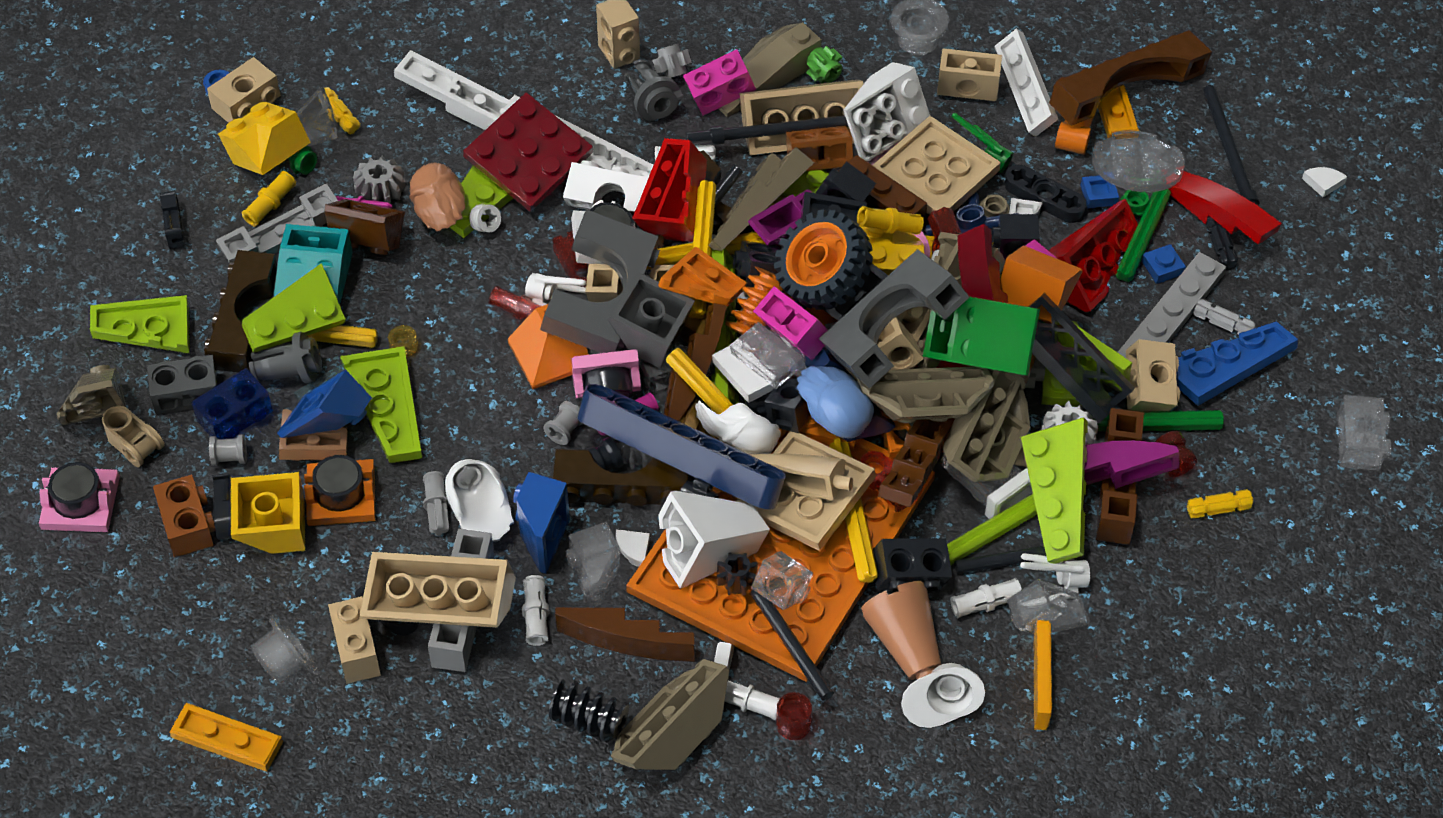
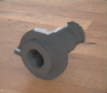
[624,59,684,121]
[249,332,322,384]

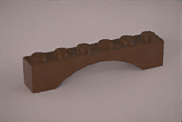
[1049,30,1212,126]

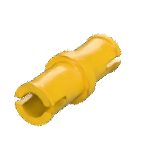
[242,171,296,227]
[857,206,924,235]

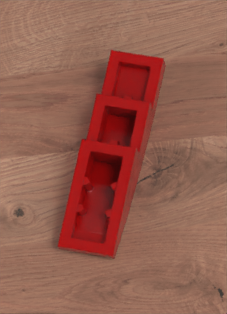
[1161,171,1282,244]

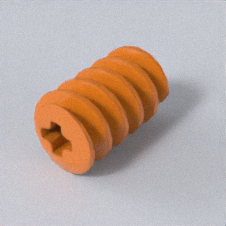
[725,266,784,339]

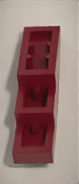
[957,224,1008,303]

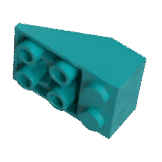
[274,224,353,305]

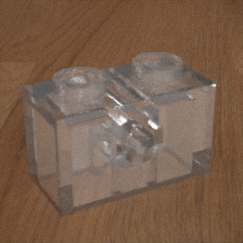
[1337,395,1391,471]

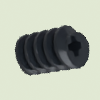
[548,679,629,743]

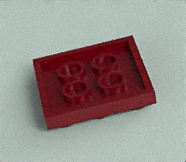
[463,92,593,212]

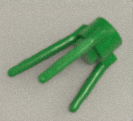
[952,113,1014,173]

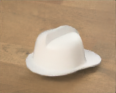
[901,663,985,728]

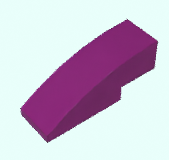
[748,189,811,246]
[1084,440,1179,489]

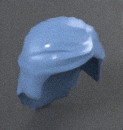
[796,366,874,438]

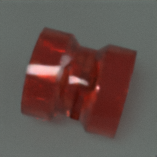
[1155,431,1197,477]
[776,692,812,740]

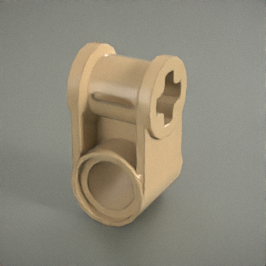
[102,406,165,467]

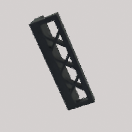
[1028,292,1135,423]

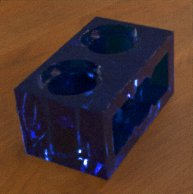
[191,368,273,439]

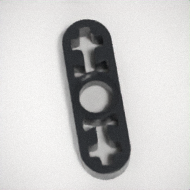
[1004,165,1086,223]

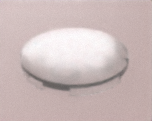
[1092,131,1185,192]

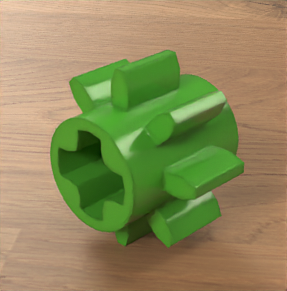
[806,46,843,84]

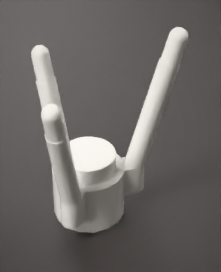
[525,273,586,308]
[1018,553,1090,607]

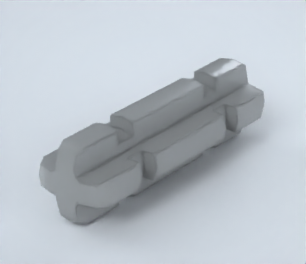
[1193,299,1256,335]

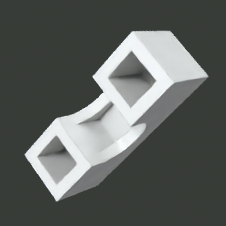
[563,161,650,216]

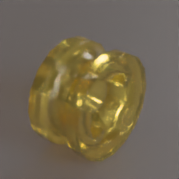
[388,325,418,357]

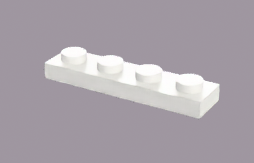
[994,29,1058,137]

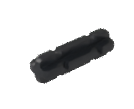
[1206,216,1238,269]

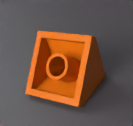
[1000,245,1083,324]

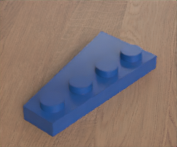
[1176,321,1298,406]

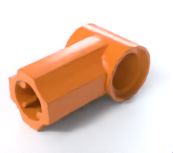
[1055,117,1094,155]

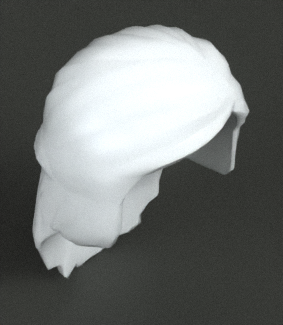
[695,400,781,454]
[445,459,514,542]

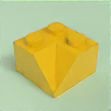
[218,102,311,175]
[861,227,924,275]
[231,472,305,554]

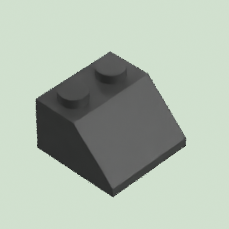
[608,271,695,368]

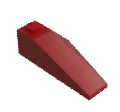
[1048,199,1138,312]

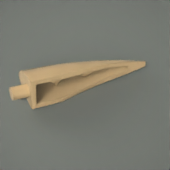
[749,454,854,501]

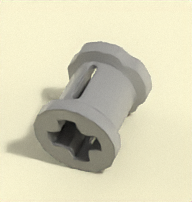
[543,401,583,445]
[209,434,247,466]

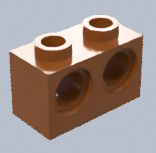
[786,126,853,171]
[153,474,216,557]

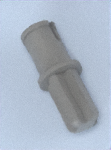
[423,471,450,536]

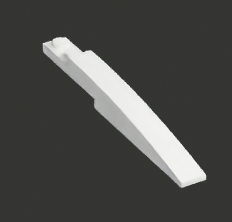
[394,50,653,176]

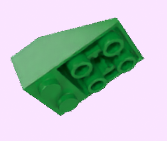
[923,296,1040,376]

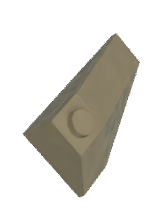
[718,22,822,118]
[57,365,127,425]

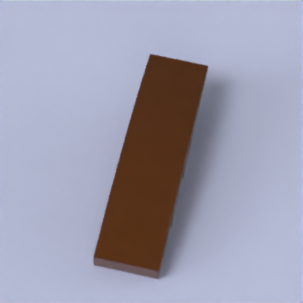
[664,303,727,421]
[878,418,955,507]
[555,607,695,662]

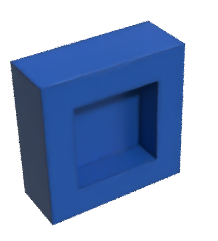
[1080,174,1119,208]
[1142,244,1186,284]

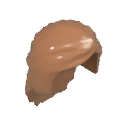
[409,162,465,232]

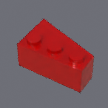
[632,138,707,242]

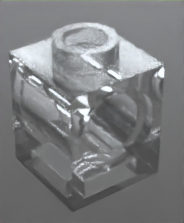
[751,551,813,610]

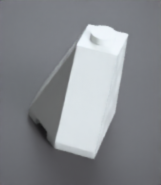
[659,491,770,588]

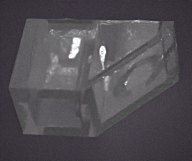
[565,521,620,606]

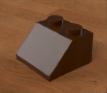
[324,199,405,255]

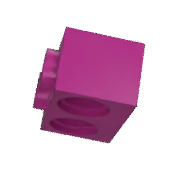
[683,49,756,116]
[753,286,828,360]

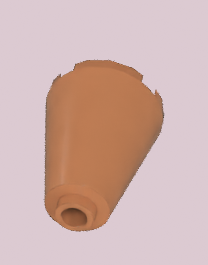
[861,581,941,680]

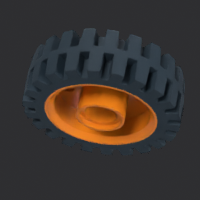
[774,210,873,310]

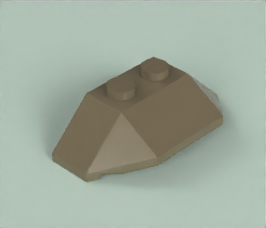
[855,366,994,423]
[942,369,1030,482]
[611,659,729,770]

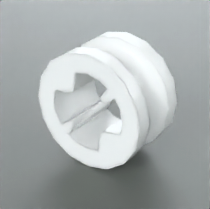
[469,204,501,232]

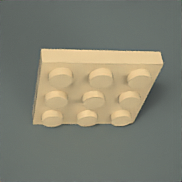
[873,116,1001,222]
[736,431,876,551]

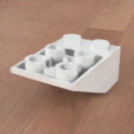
[843,62,930,162]

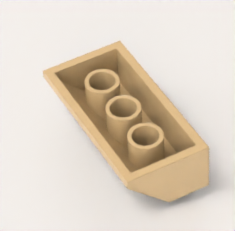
[739,80,863,155]
[359,552,516,628]

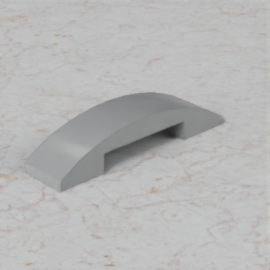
[216,183,338,263]

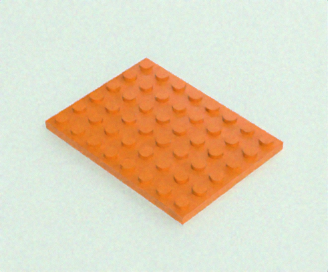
[626,429,935,682]

